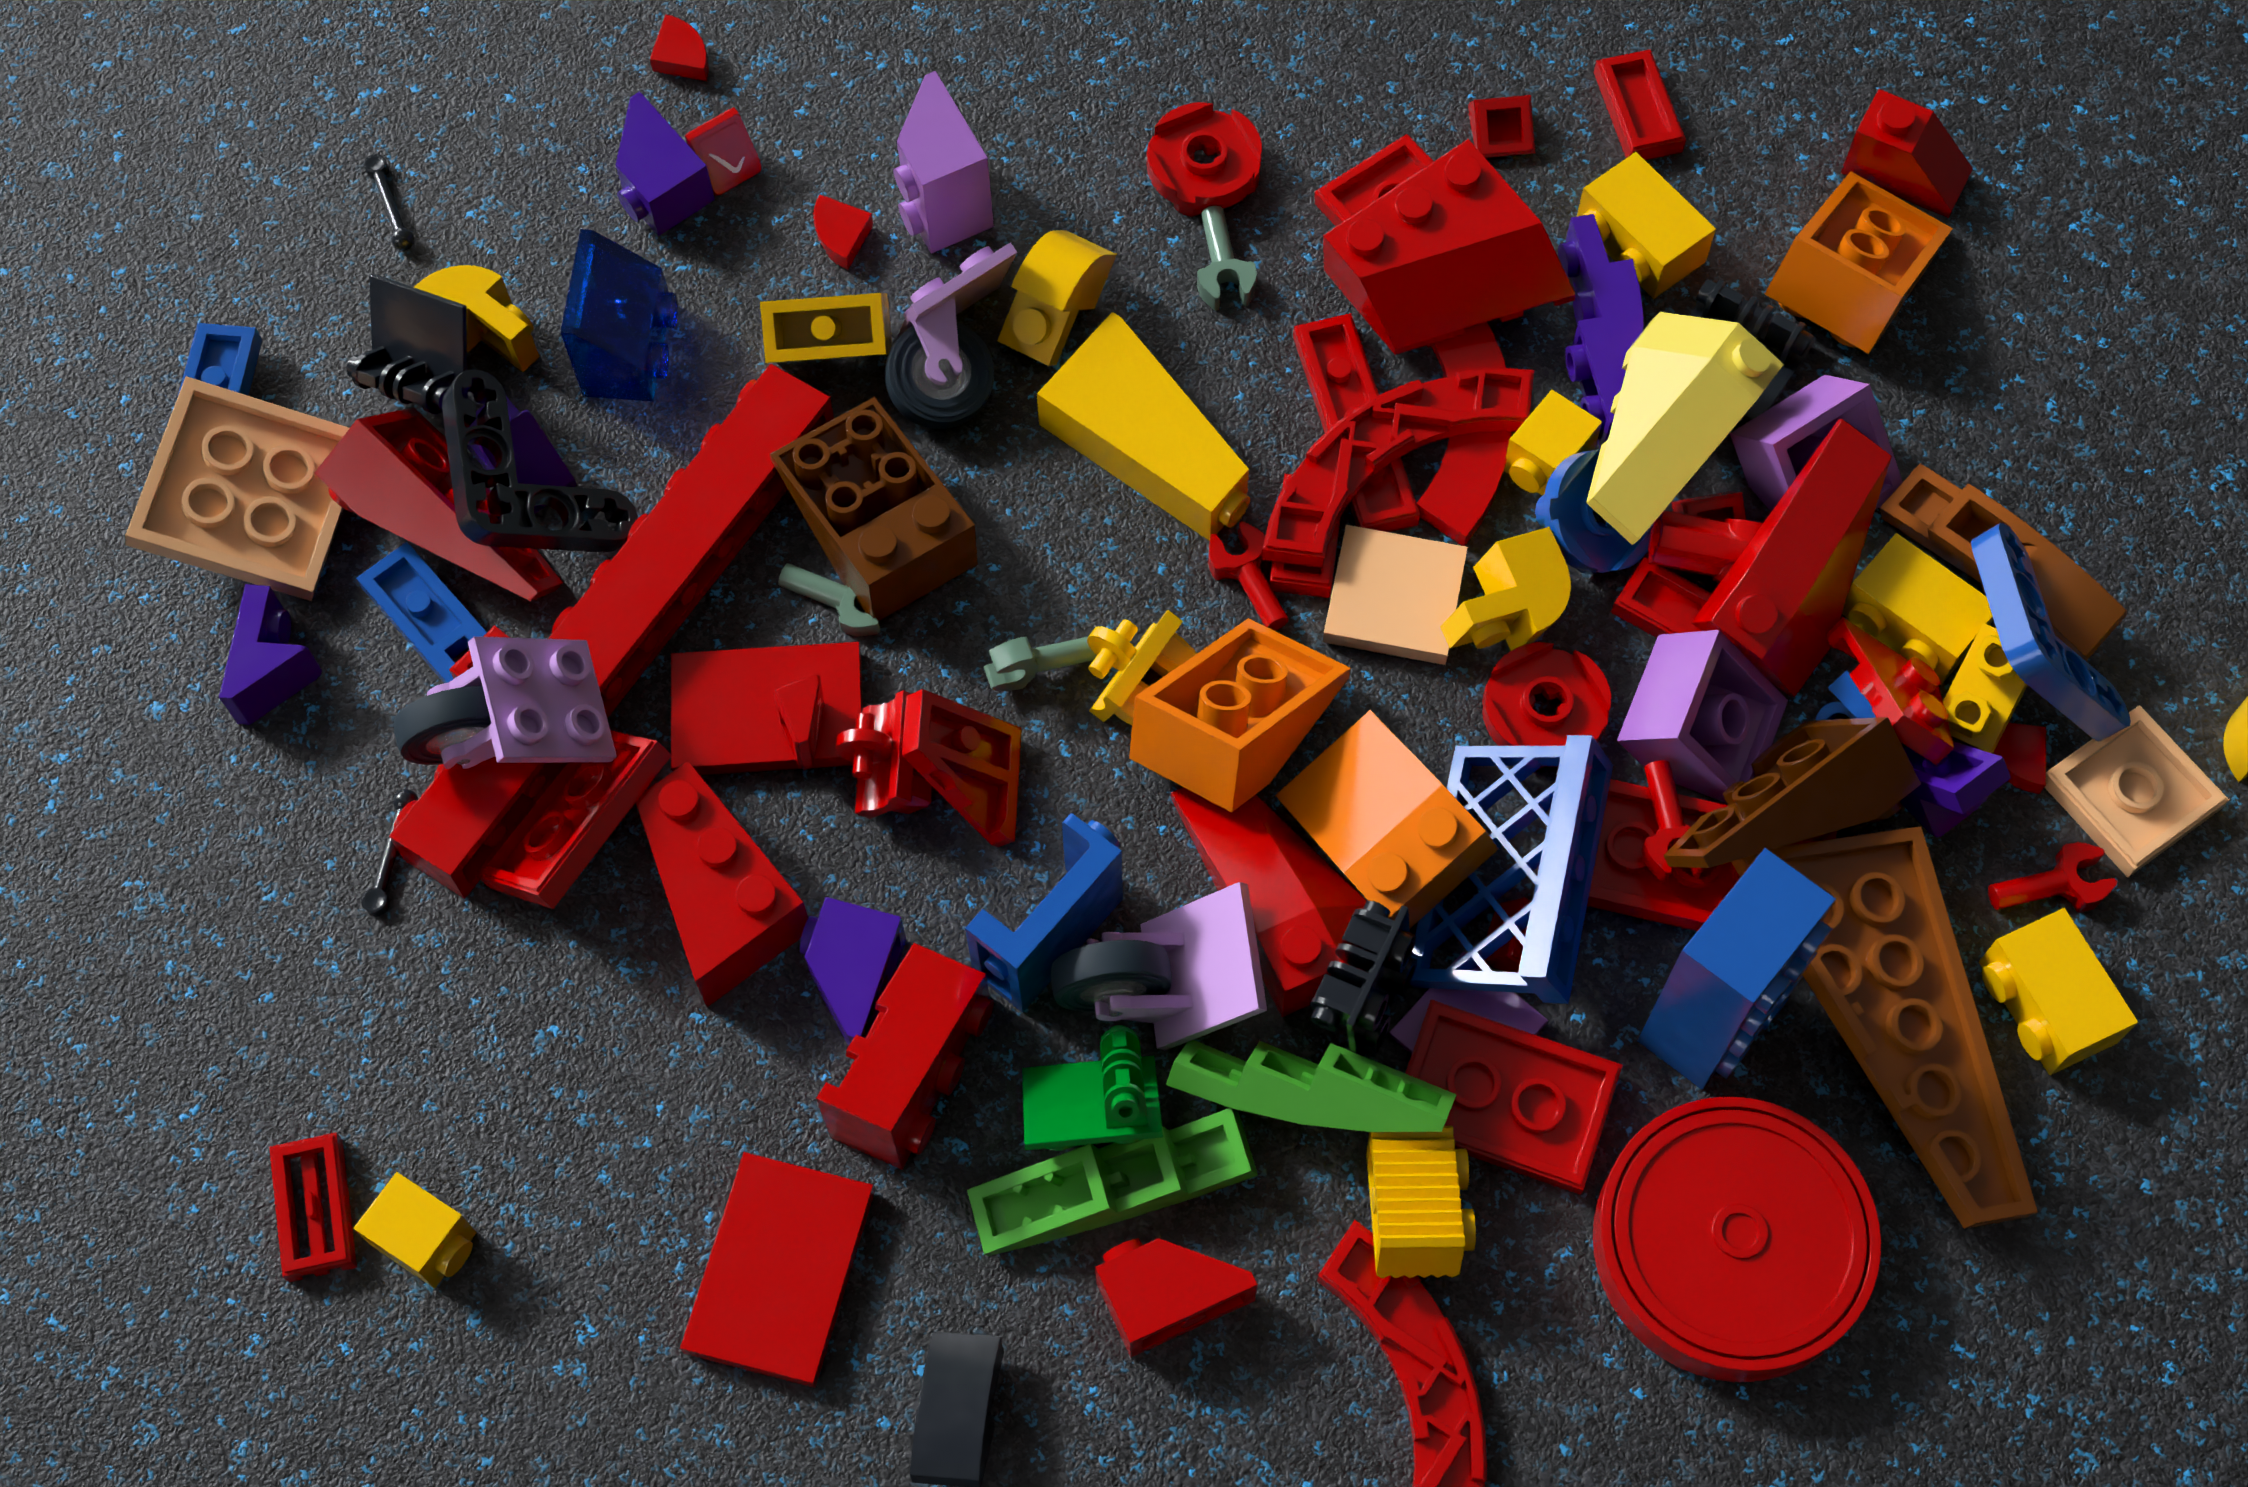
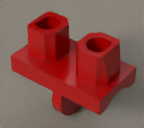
[836,690,932,819]

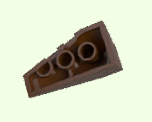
[1664,717,1921,868]

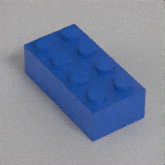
[1637,848,1836,1090]

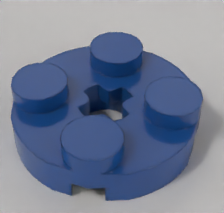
[1535,449,1655,574]

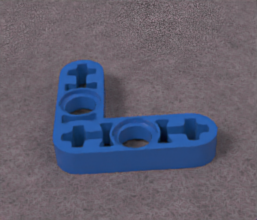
[1971,523,2131,742]

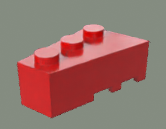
[636,761,808,1007]
[816,943,994,1170]

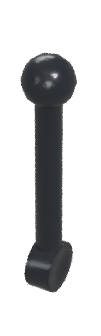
[363,154,414,251]
[361,789,418,916]

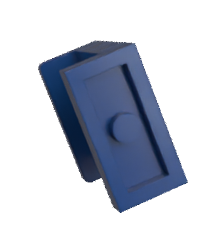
[965,813,1123,1013]

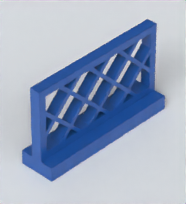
[1410,735,1613,1004]

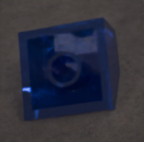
[560,229,678,402]

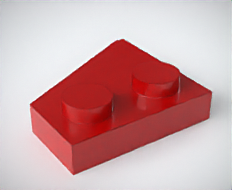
[1826,617,1954,765]
[902,689,1022,847]

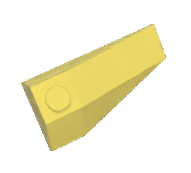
[1586,312,1784,545]

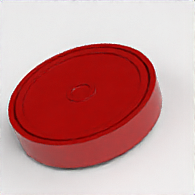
[1593,1097,1881,1382]

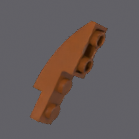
[1880,463,2127,661]

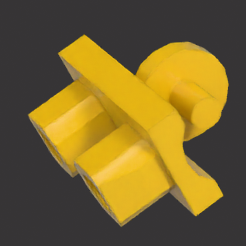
[1087,610,1197,725]
[1943,623,2028,754]

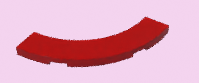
[1416,322,1512,546]
[1261,368,1534,568]
[1317,1220,1487,1487]

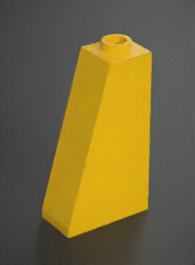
[1037,312,1250,541]

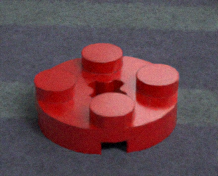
[1147,102,1262,216]
[1482,642,1611,770]

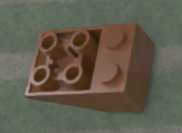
[770,397,978,621]

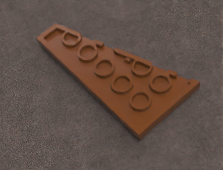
[1731,826,2038,1229]

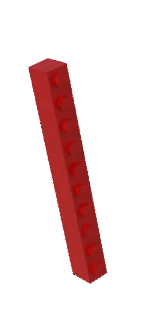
[389,363,834,899]

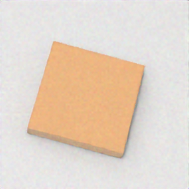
[1323,525,1468,665]
[2045,705,2229,878]

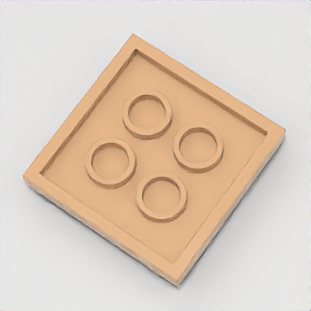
[125,376,350,601]

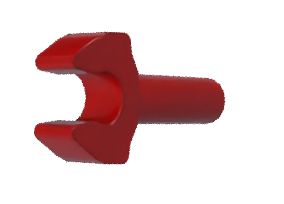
[1208,521,1289,631]
[1641,760,1704,883]
[1988,842,2117,913]

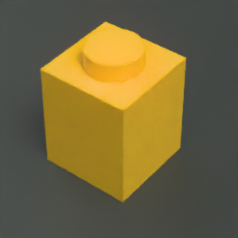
[1504,390,1602,495]
[353,1172,477,1289]

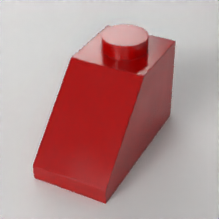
[1841,89,1973,218]
[1095,1238,1258,1358]

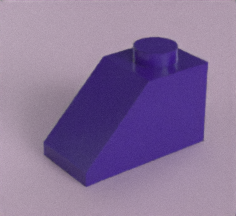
[616,91,715,236]
[800,897,906,1046]

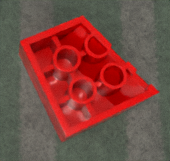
[1323,139,1575,355]

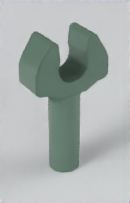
[1197,206,1257,311]
[778,563,880,636]
[984,637,1097,691]

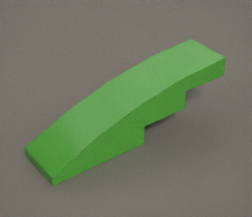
[1166,1040,1456,1132]
[967,1108,1258,1256]

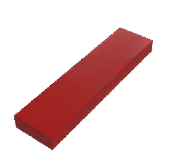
[1293,313,1420,532]

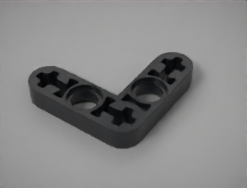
[442,369,638,553]

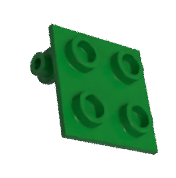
[1022,1025,1163,1151]

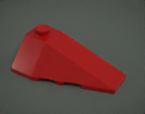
[314,407,563,601]
[1691,419,1892,697]
[1171,787,1368,1017]

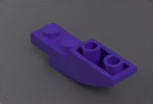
[1558,214,1643,449]

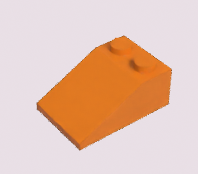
[1765,171,1953,354]
[1129,618,1351,812]
[1275,710,1499,928]

